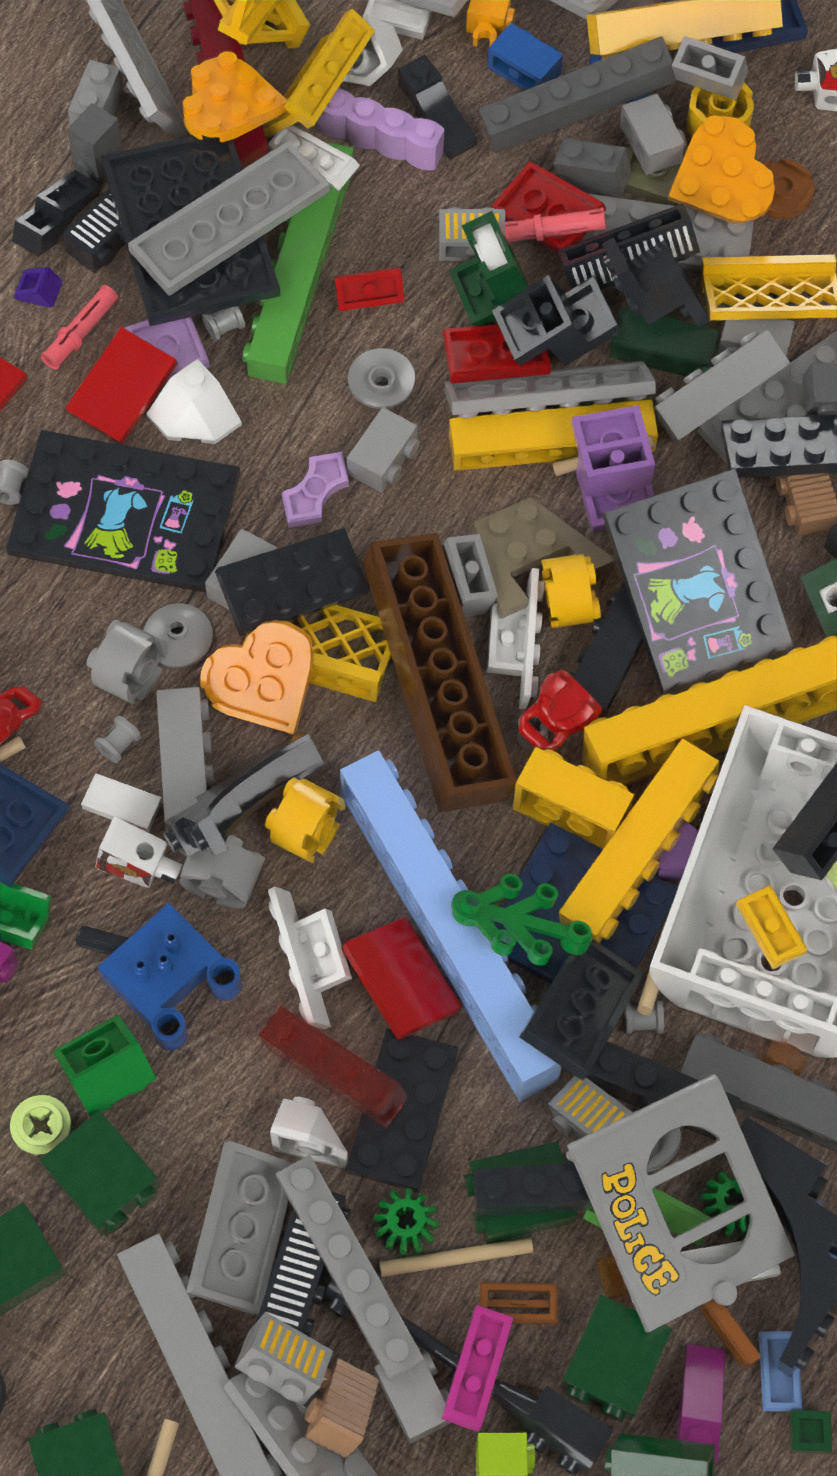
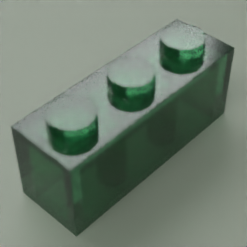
[609,307,719,377]

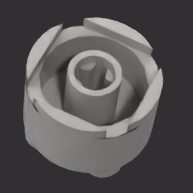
[87,620,167,704]
[179,835,265,909]

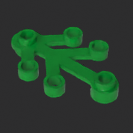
[451,874,593,965]

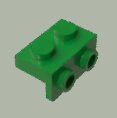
[0,882,51,950]

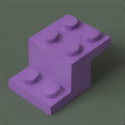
[571,405,655,533]

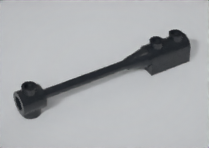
[324,1273,614,1476]

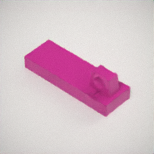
[441,1305,513,1432]

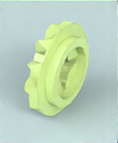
[10,1095,71,1156]

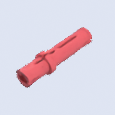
[504,208,606,243]
[41,285,119,370]

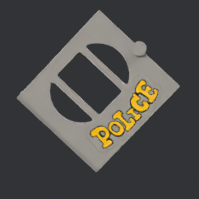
[566,1074,795,1332]

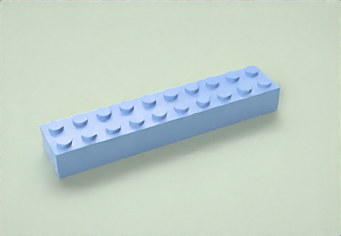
[340,750,561,1102]

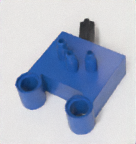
[76,903,242,1051]

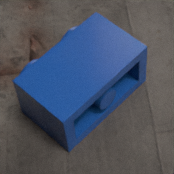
[487,23,563,90]

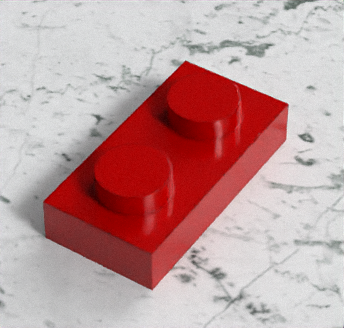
[334,267,405,311]

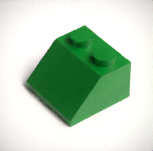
[53,1015,157,1116]

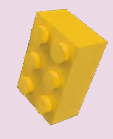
[513,747,634,849]

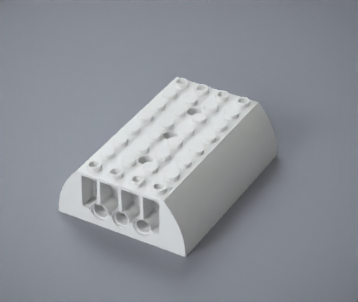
[649,705,837,1058]

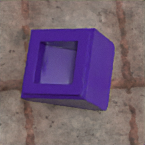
[14,267,62,307]

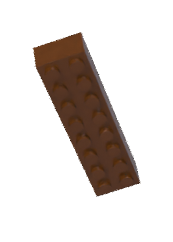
[363,533,517,813]

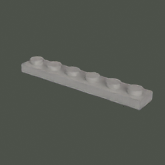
[276,1155,424,1381]

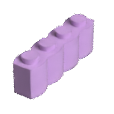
[316,88,444,170]

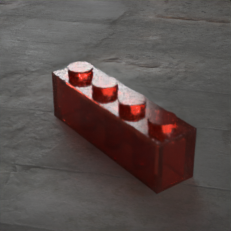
[258,1006,408,1128]

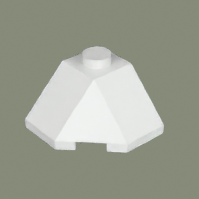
[343,15,403,86]
[147,359,242,444]
[270,1097,348,1169]

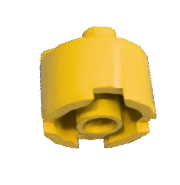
[686,82,754,137]
[541,554,601,628]
[265,777,345,863]

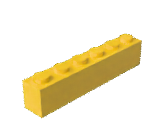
[586,0,783,60]
[449,399,658,471]
[559,738,719,943]

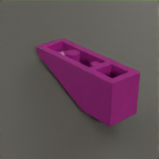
[675,1344,725,1466]

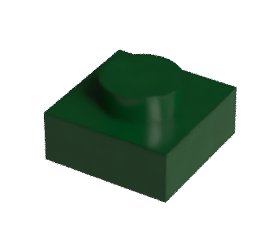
[789,1410,832,1454]

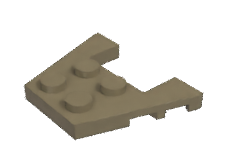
[472,497,614,619]

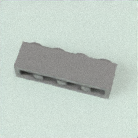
[653,329,790,443]
[156,687,214,832]

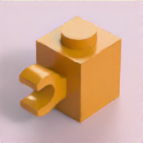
[466,0,515,47]

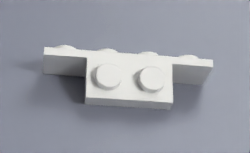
[486,568,544,709]
[268,886,352,1029]

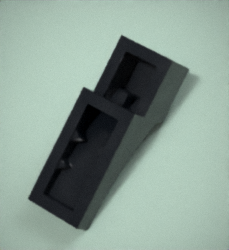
[398,55,477,159]
[12,170,101,257]

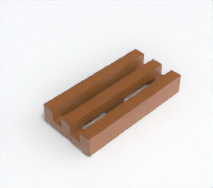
[480,1282,558,1325]
[699,1298,761,1371]

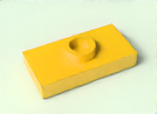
[736,885,808,969]

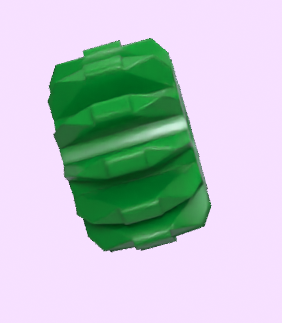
[700,1171,750,1236]
[373,1188,439,1256]

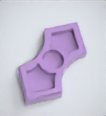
[282,452,349,528]

